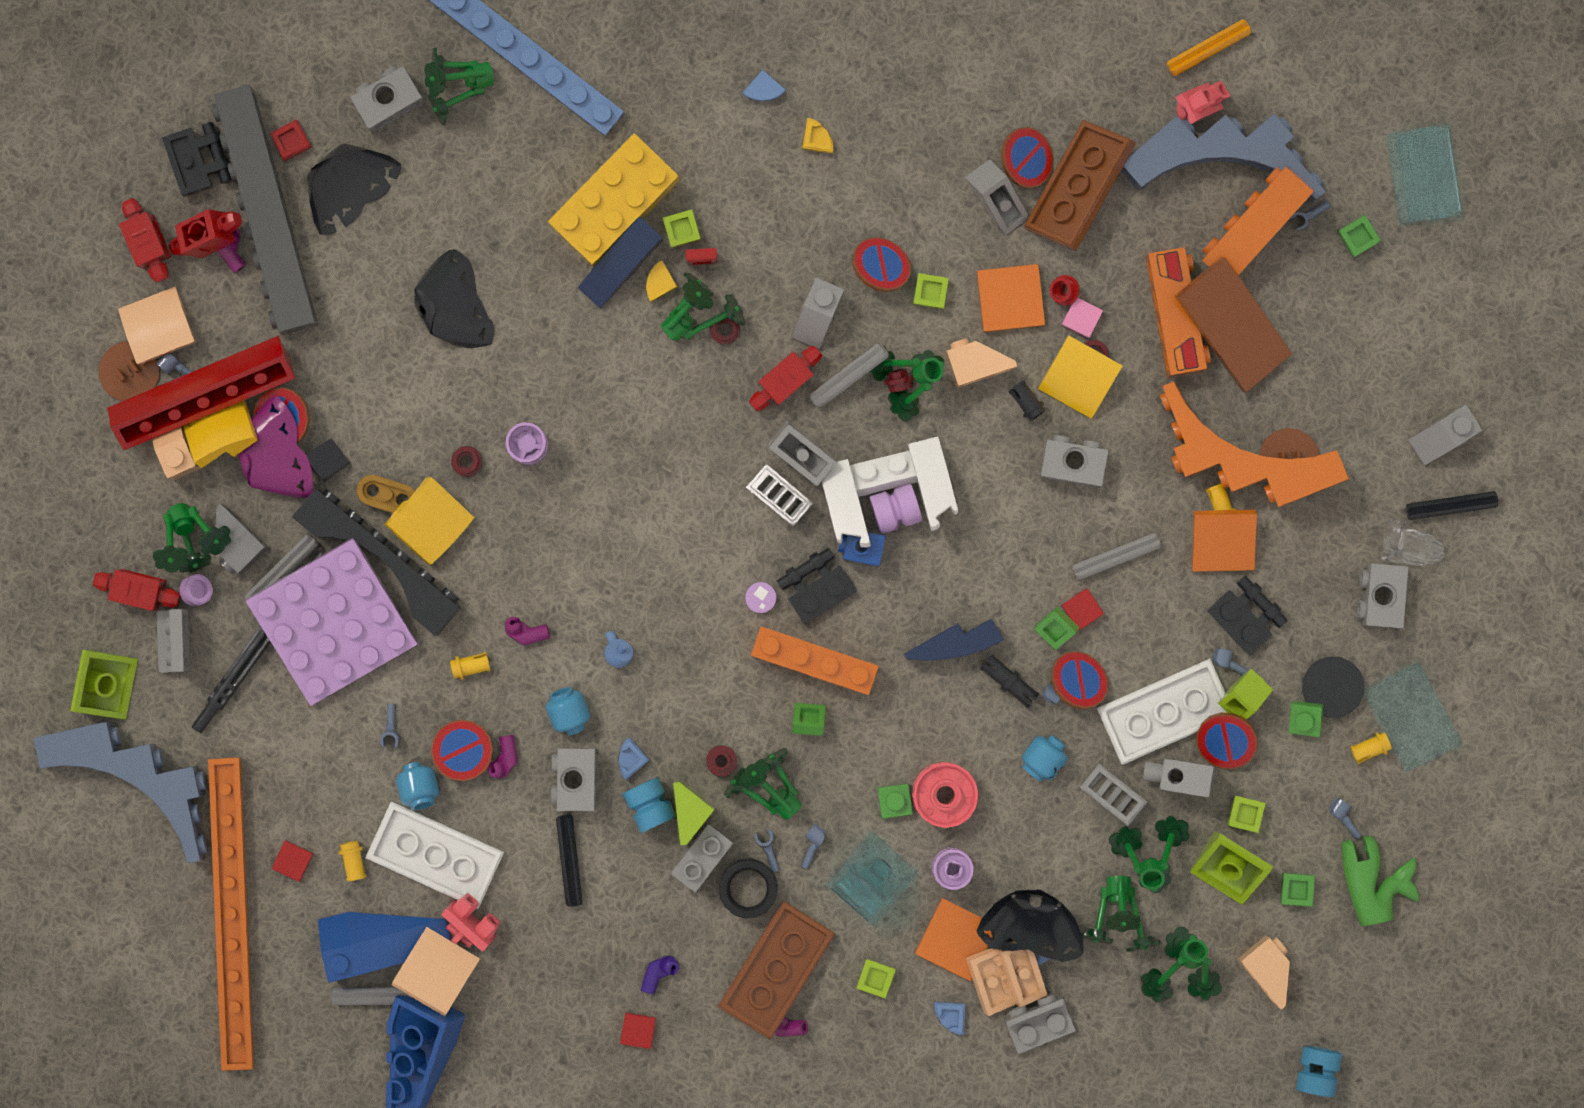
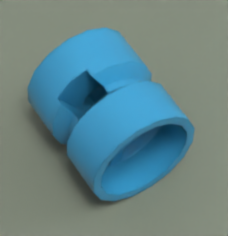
[622,777,677,833]
[1295,1045,1343,1097]

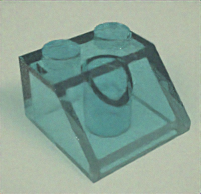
[826,831,918,926]

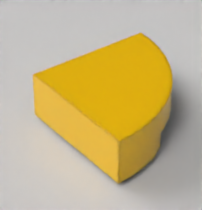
[802,118,833,154]
[646,260,677,302]

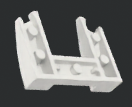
[821,437,958,548]

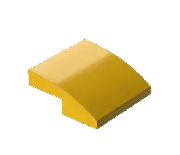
[1038,335,1123,419]
[183,400,258,468]
[384,477,475,565]

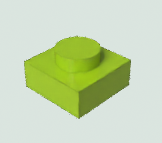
[663,209,701,249]
[913,273,949,310]
[1227,795,1266,833]
[856,958,896,999]

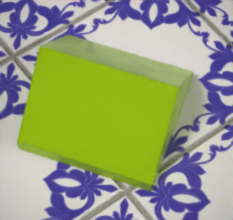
[70,650,138,720]
[673,780,716,846]
[1190,831,1273,905]

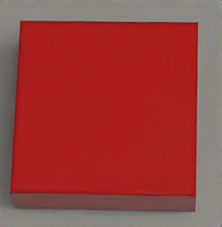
[269,119,312,162]
[685,248,718,265]
[1061,588,1104,631]
[271,840,314,882]
[620,1012,656,1049]

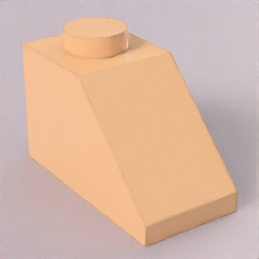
[945,338,1017,388]
[152,426,201,481]
[1237,935,1290,1010]

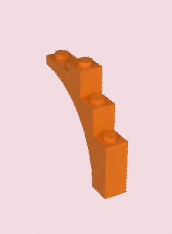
[1160,381,1349,507]

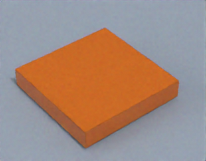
[977,264,1045,333]
[1192,509,1257,572]
[915,898,992,981]

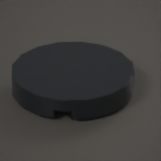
[1302,656,1364,718]

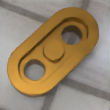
[356,475,415,513]

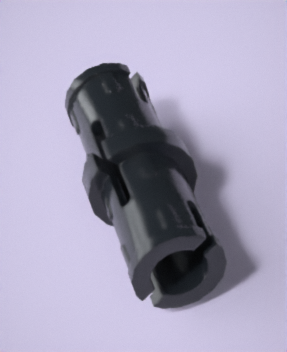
[980,654,1040,709]

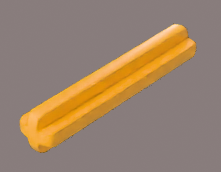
[1167,19,1252,76]

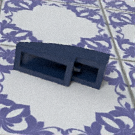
[578,216,663,309]
[904,619,1003,661]

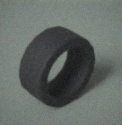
[719,858,778,919]

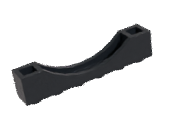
[292,488,462,636]

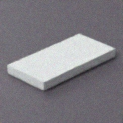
[1096,659,1227,765]
[365,801,504,909]

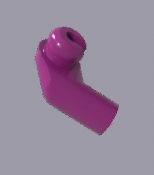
[217,228,246,274]
[505,617,550,645]
[487,734,518,779]
[775,1017,808,1037]

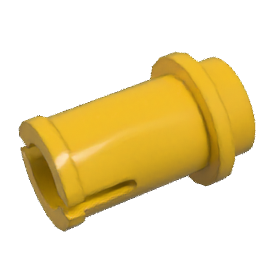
[1206,484,1236,510]
[450,652,491,680]
[1350,732,1392,765]
[338,840,367,881]

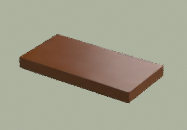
[1023,120,1136,251]
[1175,257,1292,393]
[717,900,836,1040]

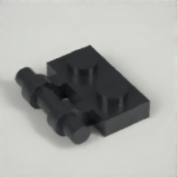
[162,122,232,197]
[776,547,857,625]
[1207,575,1288,656]

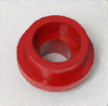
[1050,275,1080,306]

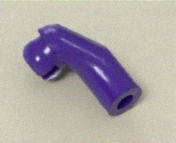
[640,956,680,995]

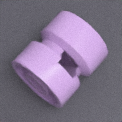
[506,422,549,465]
[869,484,923,534]
[932,847,974,890]

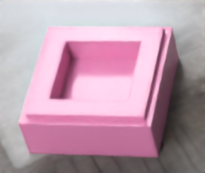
[1061,298,1103,339]

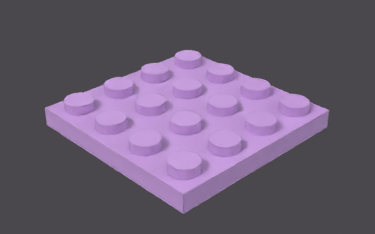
[246,537,418,706]

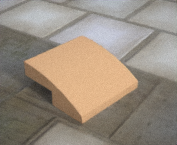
[118,286,197,365]
[391,927,480,1017]
[966,941,1048,1016]

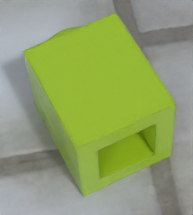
[1218,669,1273,719]

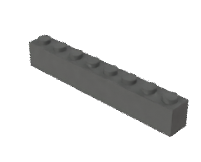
[211,84,318,335]

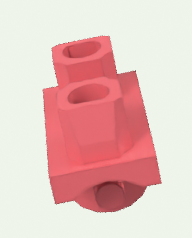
[1175,81,1230,124]
[441,893,501,952]

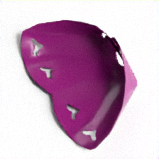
[237,395,313,499]

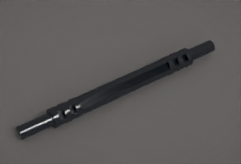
[191,551,324,734]

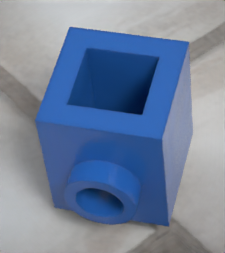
[838,532,886,567]

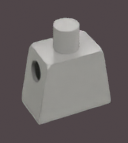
[1143,758,1216,798]

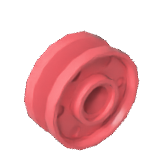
[911,761,978,828]

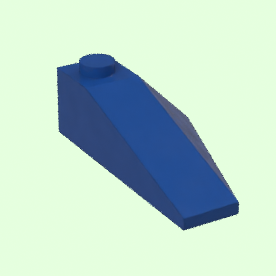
[318,912,451,983]
[386,995,465,1108]

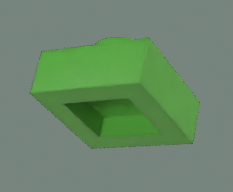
[1337,215,1381,258]
[1034,606,1079,650]
[1289,700,1324,737]
[792,703,826,736]
[878,783,913,819]
[1280,873,1315,907]

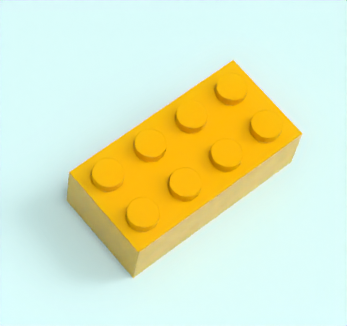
[548,133,680,268]

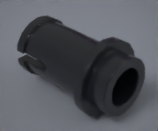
[1008,380,1046,421]

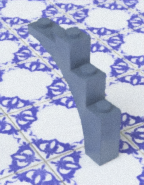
[1121,114,1326,203]
[33,721,208,863]

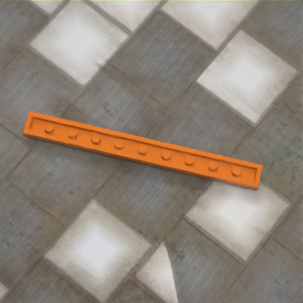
[208,757,254,1071]

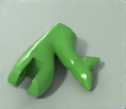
[1341,836,1419,926]

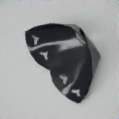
[307,143,401,235]
[414,249,494,349]
[976,889,1084,962]

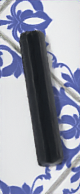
[1406,491,1498,520]
[556,814,583,907]

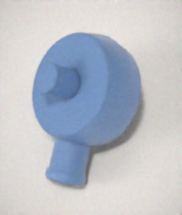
[604,631,633,668]

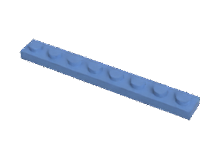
[429,0,624,137]

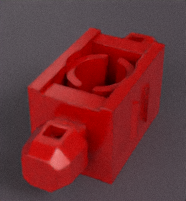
[119,198,172,283]
[169,209,242,258]
[749,346,822,412]
[93,569,181,611]

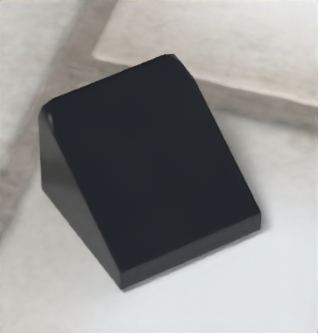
[307,438,350,482]

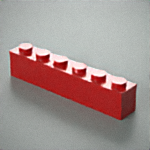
[107,335,295,451]

